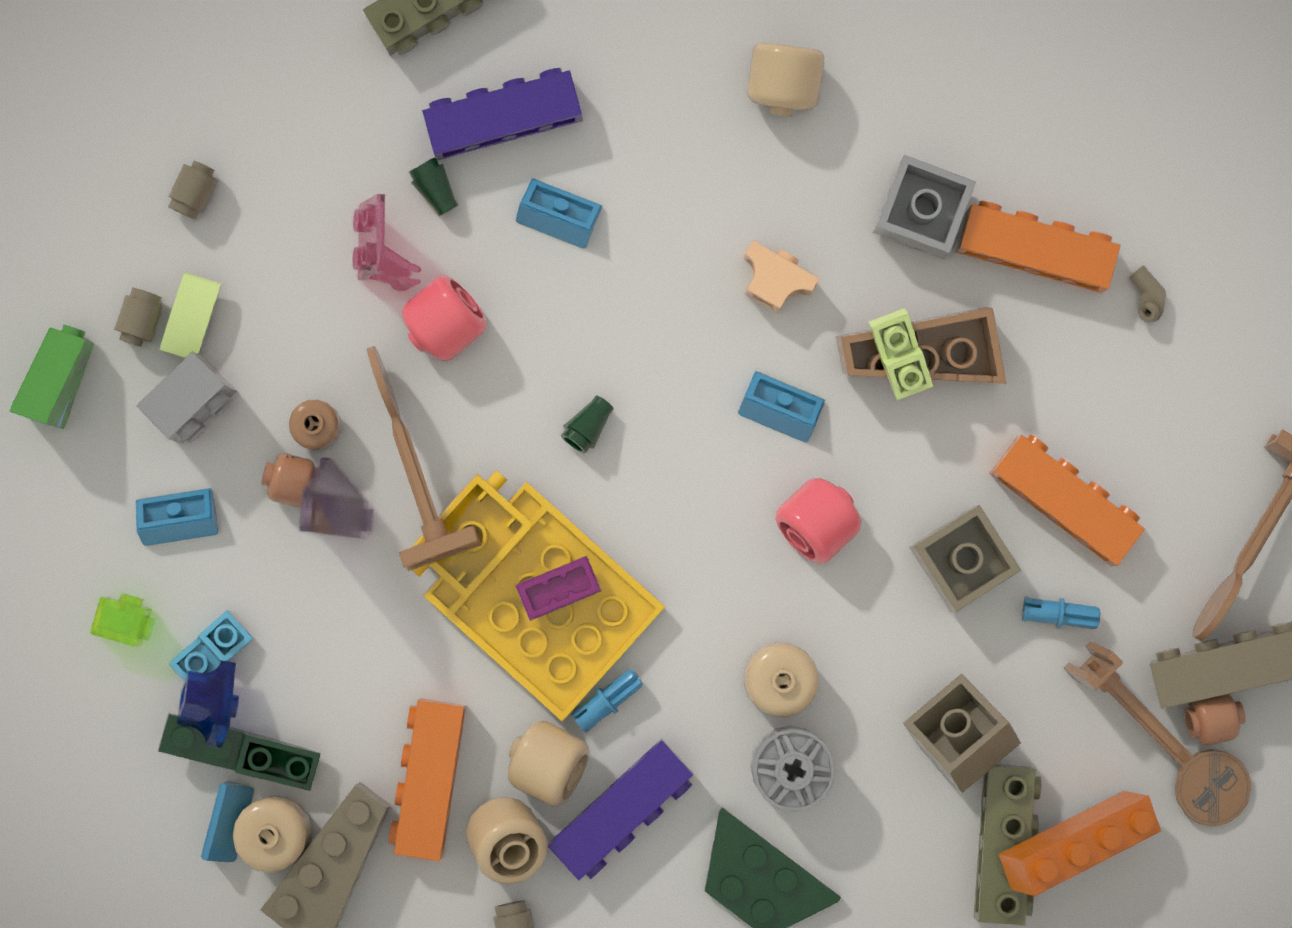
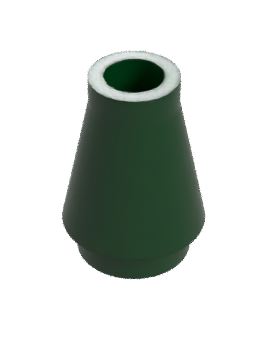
[409,157,458,216]
[561,395,614,454]

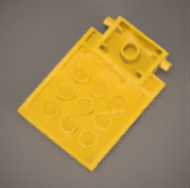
[411,470,665,721]

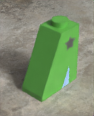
[9,324,94,429]

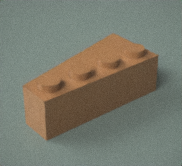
[836,307,1007,384]

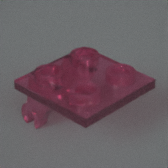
[352,194,421,292]

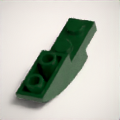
[158,713,321,791]

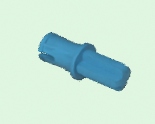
[1022,596,1101,629]
[571,669,643,733]

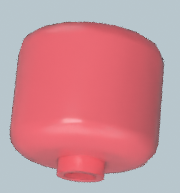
[402,275,487,361]
[775,478,861,564]

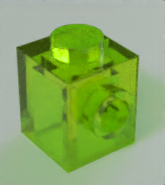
[90,593,155,646]

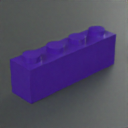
[422,68,583,161]
[547,738,693,881]

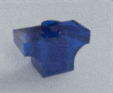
[177,660,239,748]

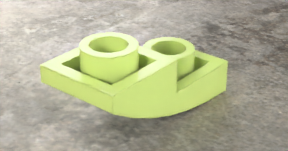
[159,272,221,358]
[868,308,933,400]

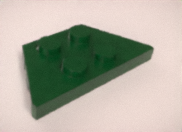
[704,807,841,928]

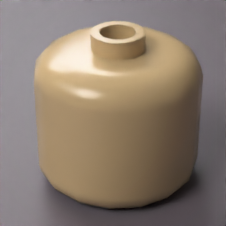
[747,43,825,116]
[744,642,819,717]
[508,721,589,807]
[233,795,312,873]
[466,797,547,884]

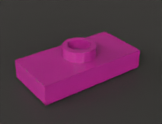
[515,556,601,621]

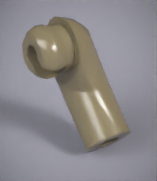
[1129,265,1166,323]

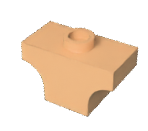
[744,241,820,313]

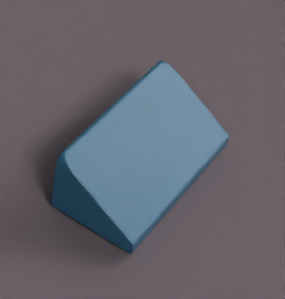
[516,178,602,248]
[738,371,825,442]
[136,488,218,546]
[201,781,254,862]

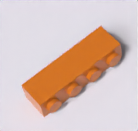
[956,201,1121,293]
[989,435,1145,566]
[389,698,466,861]
[998,791,1161,896]

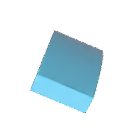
[169,610,253,693]

